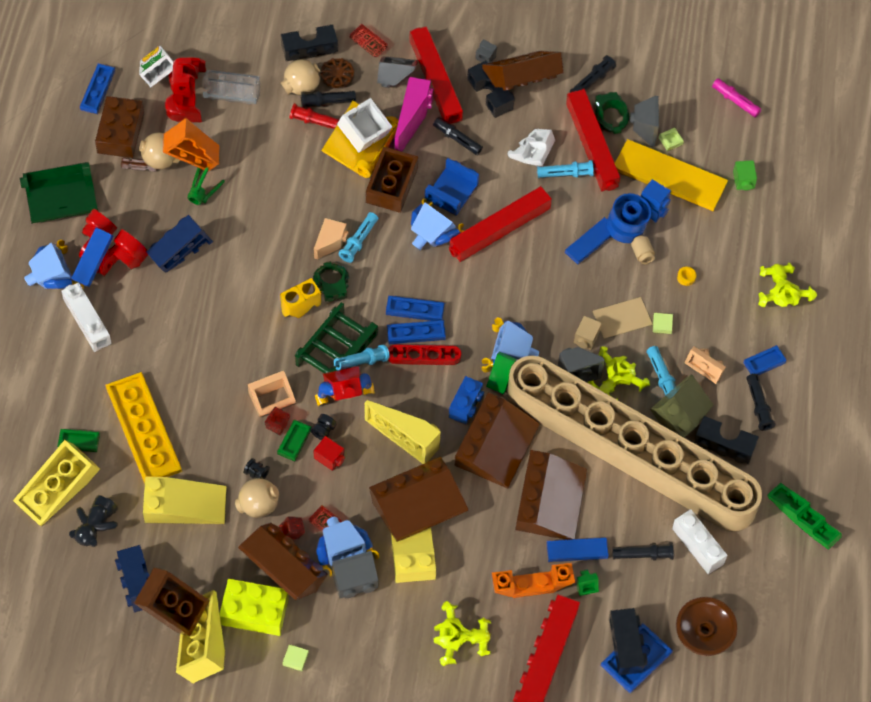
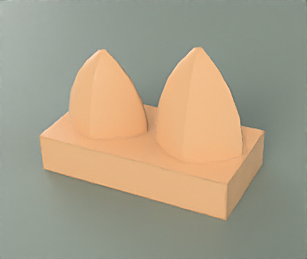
[685,346,726,384]

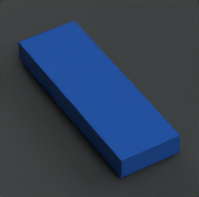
[80,63,115,114]
[565,217,611,265]
[71,228,114,287]
[386,295,445,321]
[387,320,446,344]
[546,538,608,562]

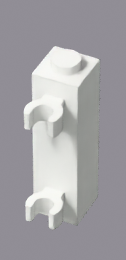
[61,282,111,352]

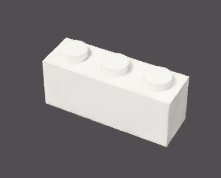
[672,509,727,575]

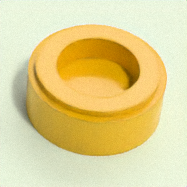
[677,267,696,286]

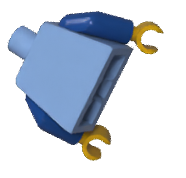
[411,198,464,250]
[24,239,84,289]
[481,317,539,372]
[316,517,379,577]

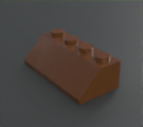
[482,50,564,90]
[238,523,328,601]

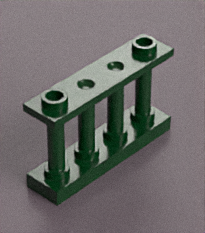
[295,302,378,373]

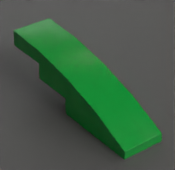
[767,482,842,550]

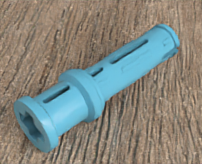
[537,160,593,178]
[338,212,379,263]
[334,344,389,370]
[646,346,676,397]

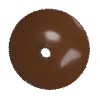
[676,597,737,656]

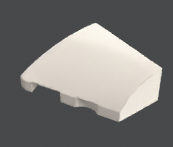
[507,129,555,166]

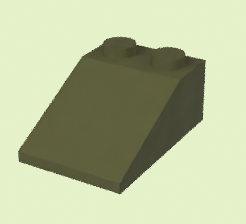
[650,374,714,437]

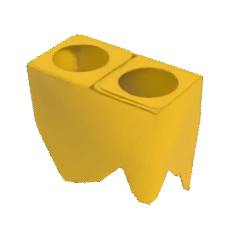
[280,278,321,318]

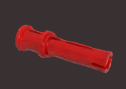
[289,103,340,129]

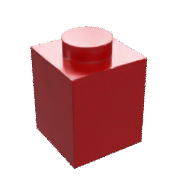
[313,436,345,471]

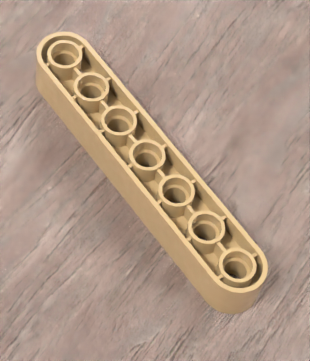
[507,356,762,531]

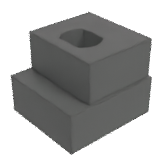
[475,39,497,63]

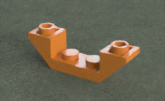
[492,563,575,598]

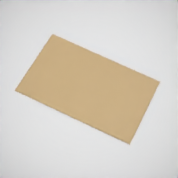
[593,297,653,339]

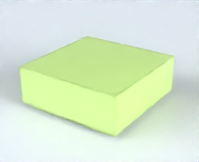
[658,128,684,151]
[653,313,673,334]
[283,645,309,671]

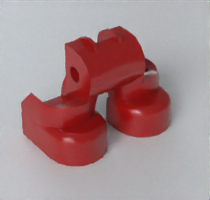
[165,57,206,123]
[79,209,148,277]

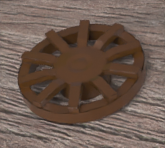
[321,58,354,88]

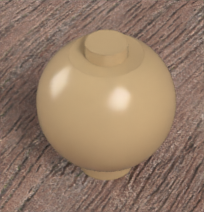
[281,59,321,96]
[139,132,180,169]
[235,478,279,518]

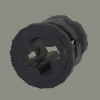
[243,458,270,479]

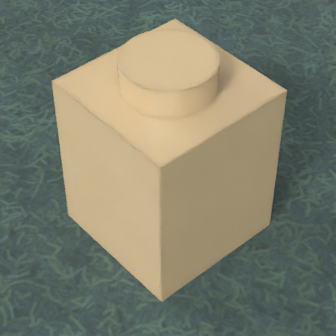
[574,316,602,350]

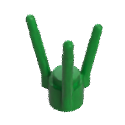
[187,167,225,205]

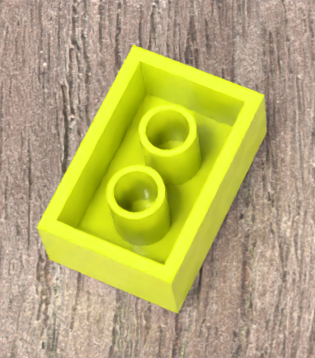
[220,579,289,636]

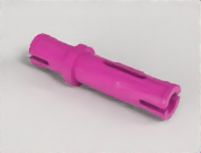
[712,78,761,118]

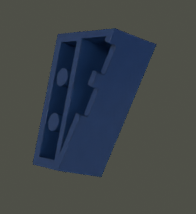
[146,215,213,273]
[115,545,149,613]

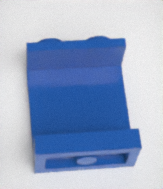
[425,158,479,216]

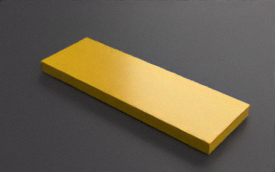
[615,139,728,212]
[105,372,182,484]

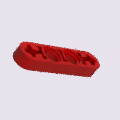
[388,345,461,365]

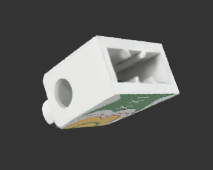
[139,46,174,87]

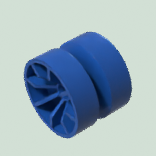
[606,193,651,243]

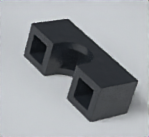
[281,24,338,61]
[467,60,515,118]
[694,416,759,464]

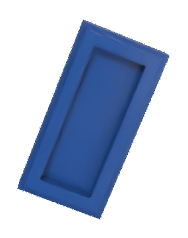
[743,345,787,375]

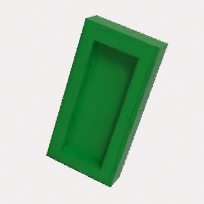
[486,352,517,394]
[277,420,311,462]
[57,429,100,453]

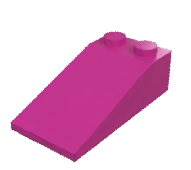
[395,77,433,152]

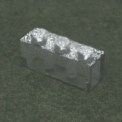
[203,70,260,104]

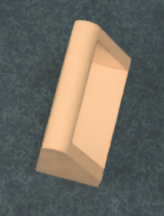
[248,370,296,417]

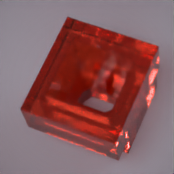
[265,407,290,435]
[279,516,305,539]

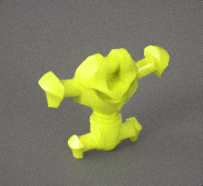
[758,263,817,307]
[587,346,650,400]
[434,601,491,667]

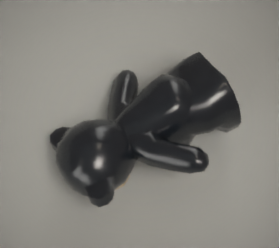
[69,495,118,547]

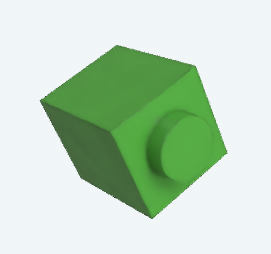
[733,160,757,190]

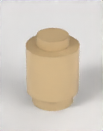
[631,236,655,264]

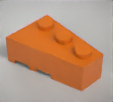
[163,118,220,171]

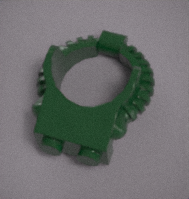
[595,92,630,134]
[313,261,349,302]

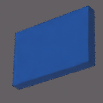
[601,623,673,693]

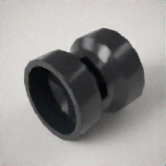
[310,414,337,440]

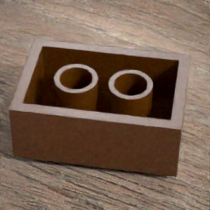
[95,96,144,158]
[366,147,418,213]
[134,567,210,636]

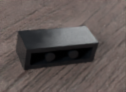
[609,608,647,675]

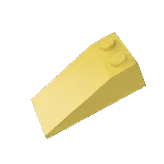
[365,400,441,464]
[13,440,100,526]
[143,477,227,524]
[390,527,436,583]
[176,590,225,683]

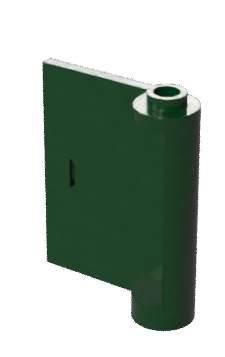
[20,162,98,224]

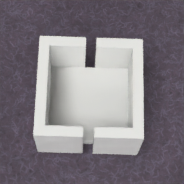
[337,98,392,153]

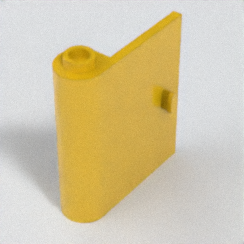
[321,101,399,178]

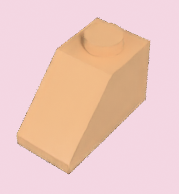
[314,218,349,259]

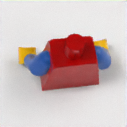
[315,366,375,406]

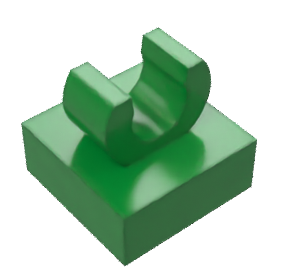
[577,569,599,596]

